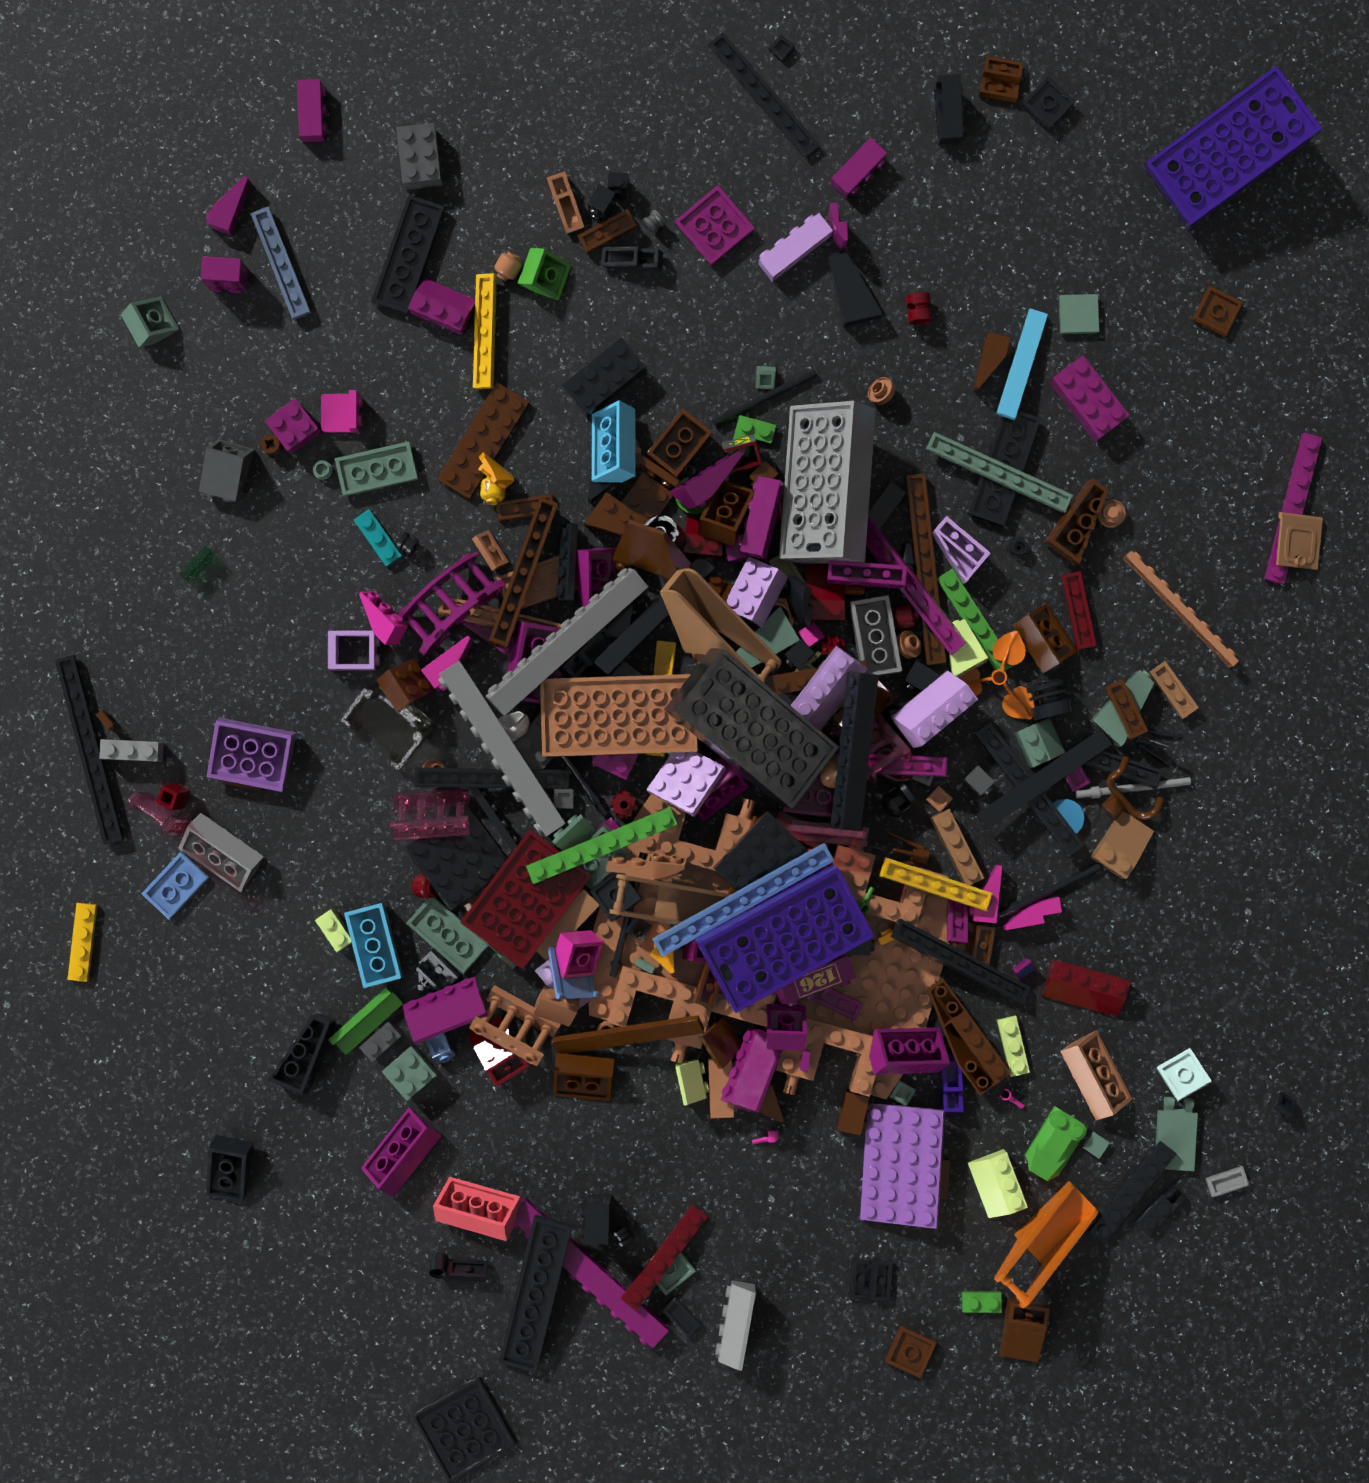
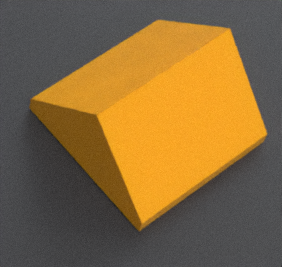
[650,947,675,973]

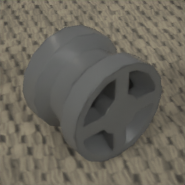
[642,209,666,234]

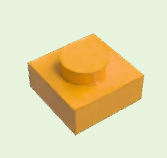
[878,928,895,946]

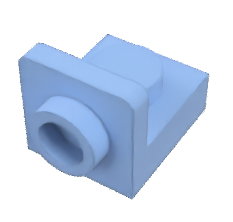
[425,1033,455,1064]

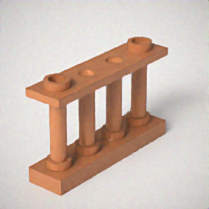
[470,985,561,1066]

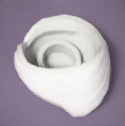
[498,711,530,742]

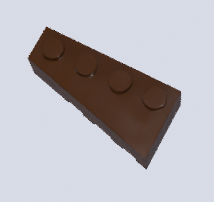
[1043,479,1109,565]

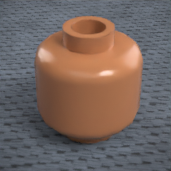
[494,251,522,281]

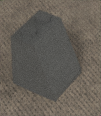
[199,439,255,502]

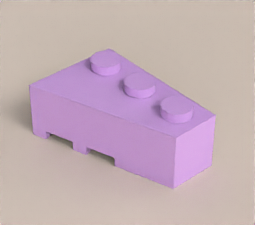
[932,516,990,585]

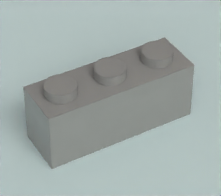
[99,739,164,762]

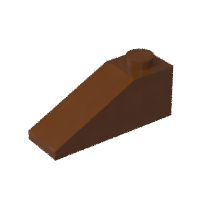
[973,332,1012,392]

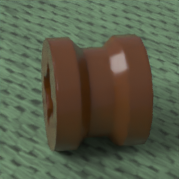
[260,434,282,456]

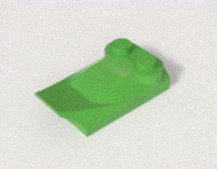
[1025,1106,1088,1181]

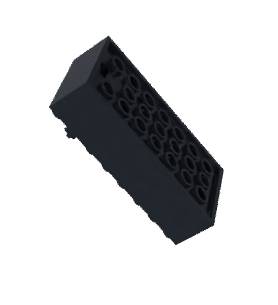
[664,648,839,809]

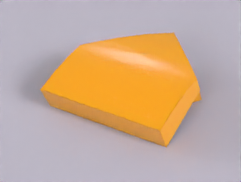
[479,452,514,490]

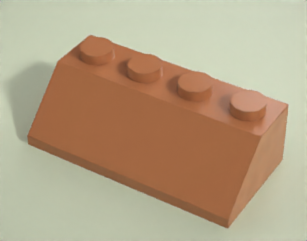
[1060,1030,1132,1120]

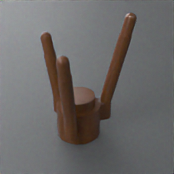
[887,831,929,866]

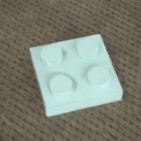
[1157,1048,1211,1101]

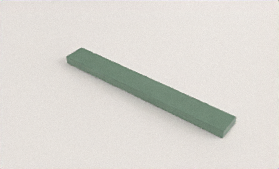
[926,432,1073,513]

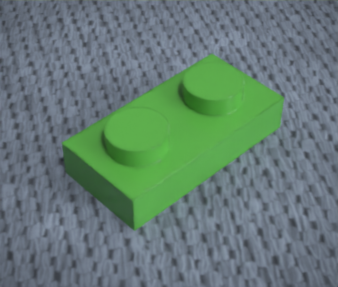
[962,1291,1002,1313]

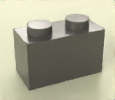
[359,1020,404,1062]

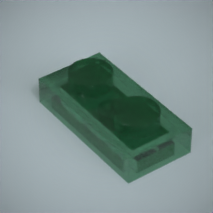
[179,546,215,581]

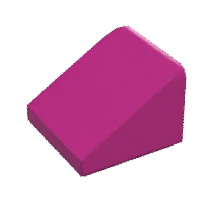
[798,622,825,647]

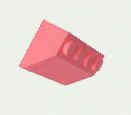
[433,1177,520,1241]

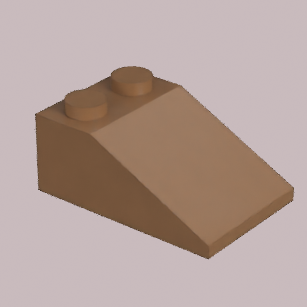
[1090,811,1154,879]

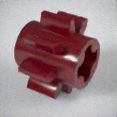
[821,636,845,656]

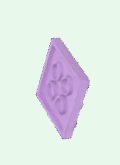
[647,752,726,817]

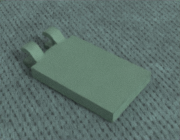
[1155,1096,1198,1171]

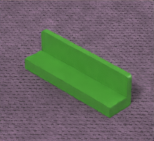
[328,986,403,1055]

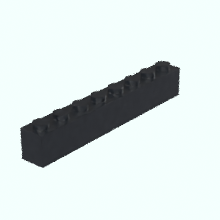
[831,672,879,831]

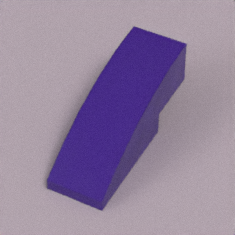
[941,1053,964,1115]

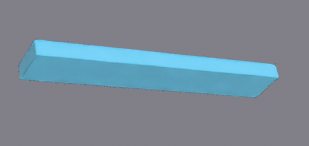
[996,308,1048,420]

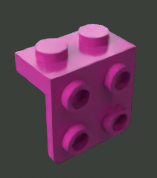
[321,390,362,433]

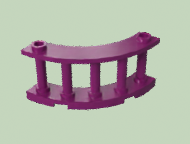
[398,551,506,655]

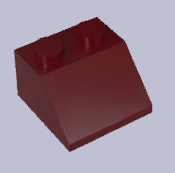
[683,517,723,559]

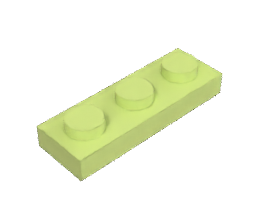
[997,1015,1030,1077]

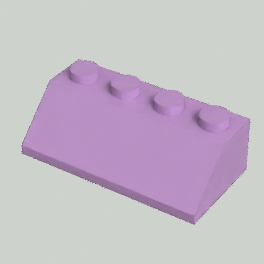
[791,645,867,730]
[891,671,978,748]

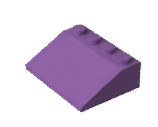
[207,718,296,792]

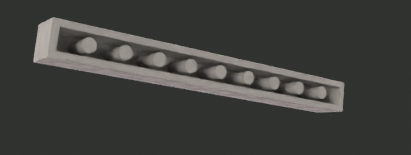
[486,568,648,716]
[438,661,565,836]

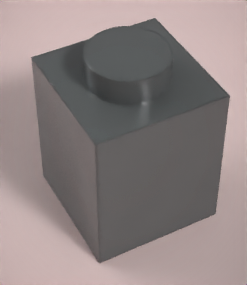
[962,766,995,796]

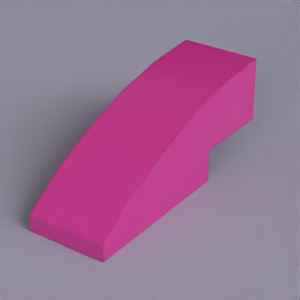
[1003,897,1062,930]

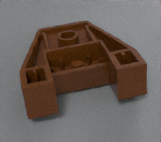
[612,519,693,583]

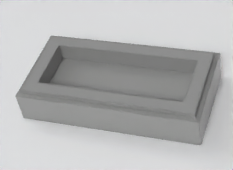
[1205,1166,1250,1198]

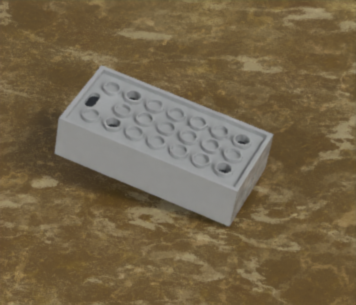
[779,401,876,564]

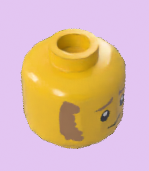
[480,477,506,505]

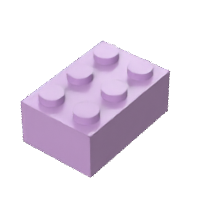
[725,557,788,628]

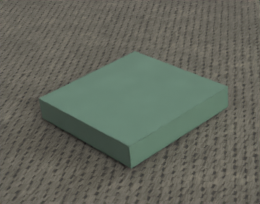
[1059,294,1099,334]
[642,1252,696,1296]

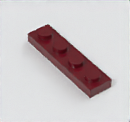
[1061,571,1097,650]

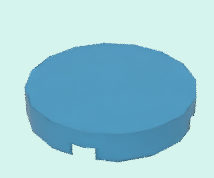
[1053,799,1084,833]

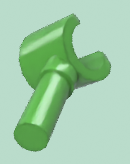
[857,887,874,914]

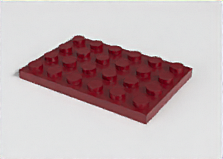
[460,830,591,969]

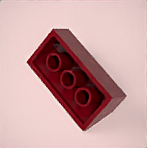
[1042,959,1131,1017]

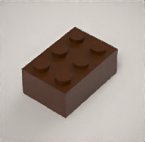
[647,408,712,479]
[698,480,754,546]

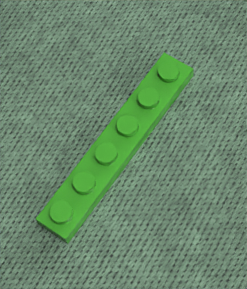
[937,568,1013,671]

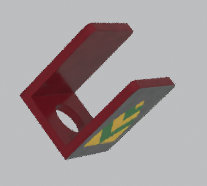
[721,434,762,473]

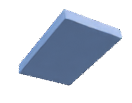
[141,851,210,920]

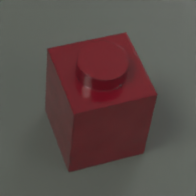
[156,783,190,811]

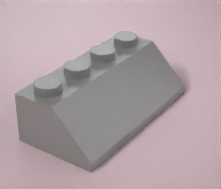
[178,813,264,892]
[715,1280,756,1371]

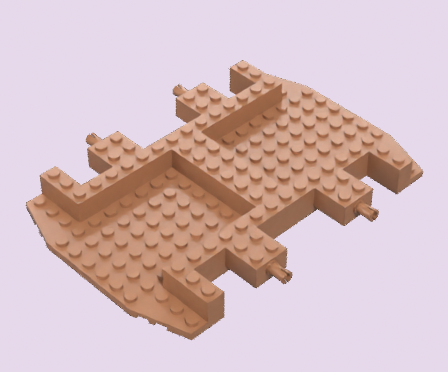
[589,794,949,1099]

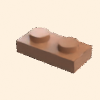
[472,530,509,571]

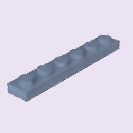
[251,207,311,320]

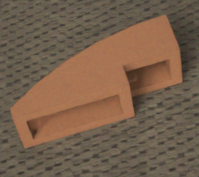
[547,171,584,234]

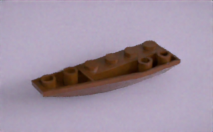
[927,978,1011,1096]

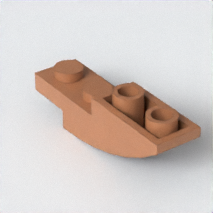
[606,852,687,881]

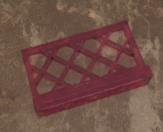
[788,820,870,847]

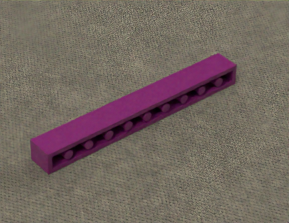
[514,1196,669,1348]

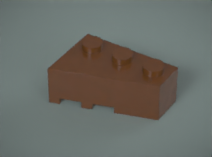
[584,492,647,537]

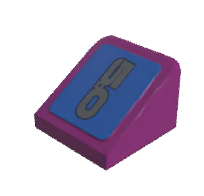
[1012,958,1035,980]

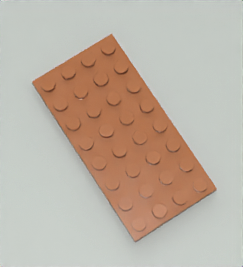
[540,674,698,757]

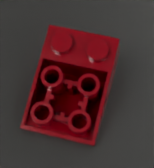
[467,1015,530,1087]

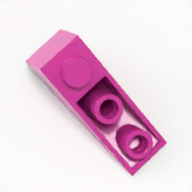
[359,591,408,645]

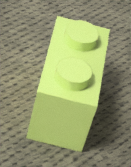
[315,908,352,952]

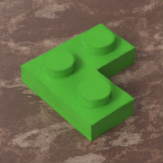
[729,415,776,458]

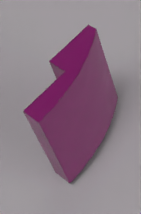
[828,203,848,251]

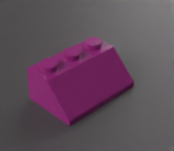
[408,278,475,336]

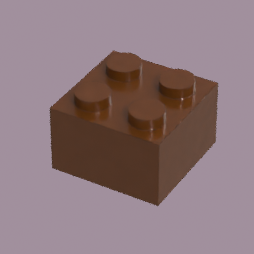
[377,658,435,712]

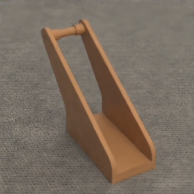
[660,568,781,684]
[609,874,728,925]

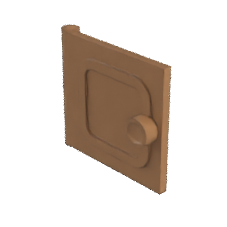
[1276,512,1323,570]

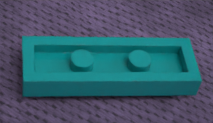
[354,509,403,567]

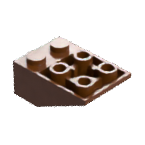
[999,1298,1050,1362]

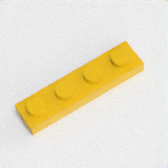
[68,903,98,982]

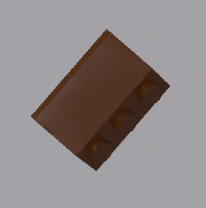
[1012,603,1077,673]
[553,1053,614,1101]

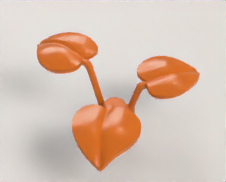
[959,631,1034,719]

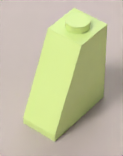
[949,619,988,678]

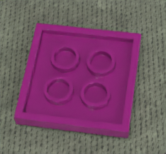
[674,185,755,266]

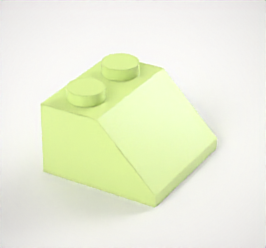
[676,1058,709,1105]

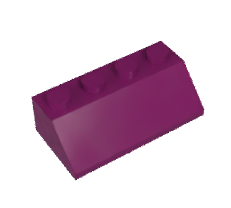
[403,977,488,1044]
[721,1028,782,1113]
[869,1028,950,1075]
[361,1107,442,1197]

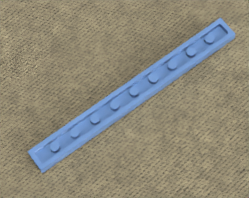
[652,843,834,957]

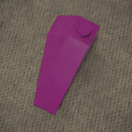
[670,448,746,509]
[575,548,616,607]

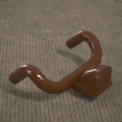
[1101,757,1165,820]

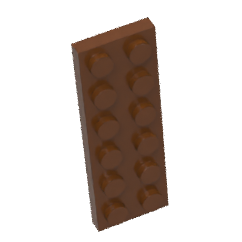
[437,382,530,499]

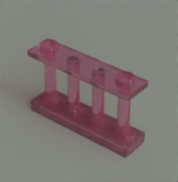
[828,714,912,785]
[390,788,471,841]
[126,792,193,836]

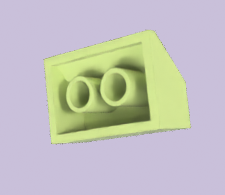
[968,1149,1028,1218]

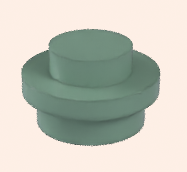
[313,460,332,480]

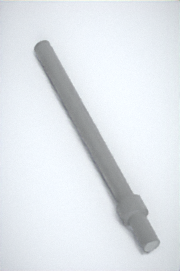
[1076,777,1191,799]

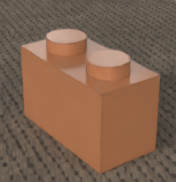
[533,985,580,1027]

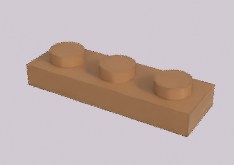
[1148,661,1199,719]

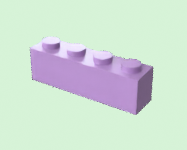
[758,213,833,282]

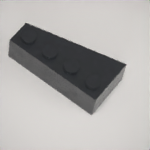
[267,1013,337,1094]

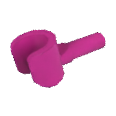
[1000,1089,1024,1109]
[752,1130,779,1144]

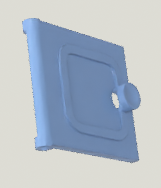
[547,946,599,999]

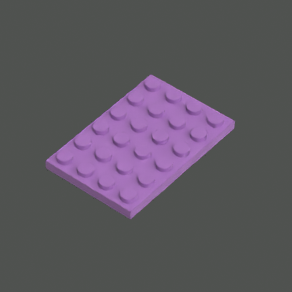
[860,1103,945,1229]

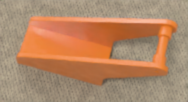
[994,1181,1099,1309]

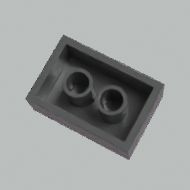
[396,123,443,190]

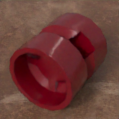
[905,292,933,325]

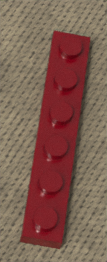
[620,1204,708,1311]

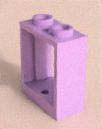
[328,631,380,671]

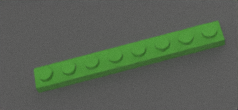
[526,807,678,884]

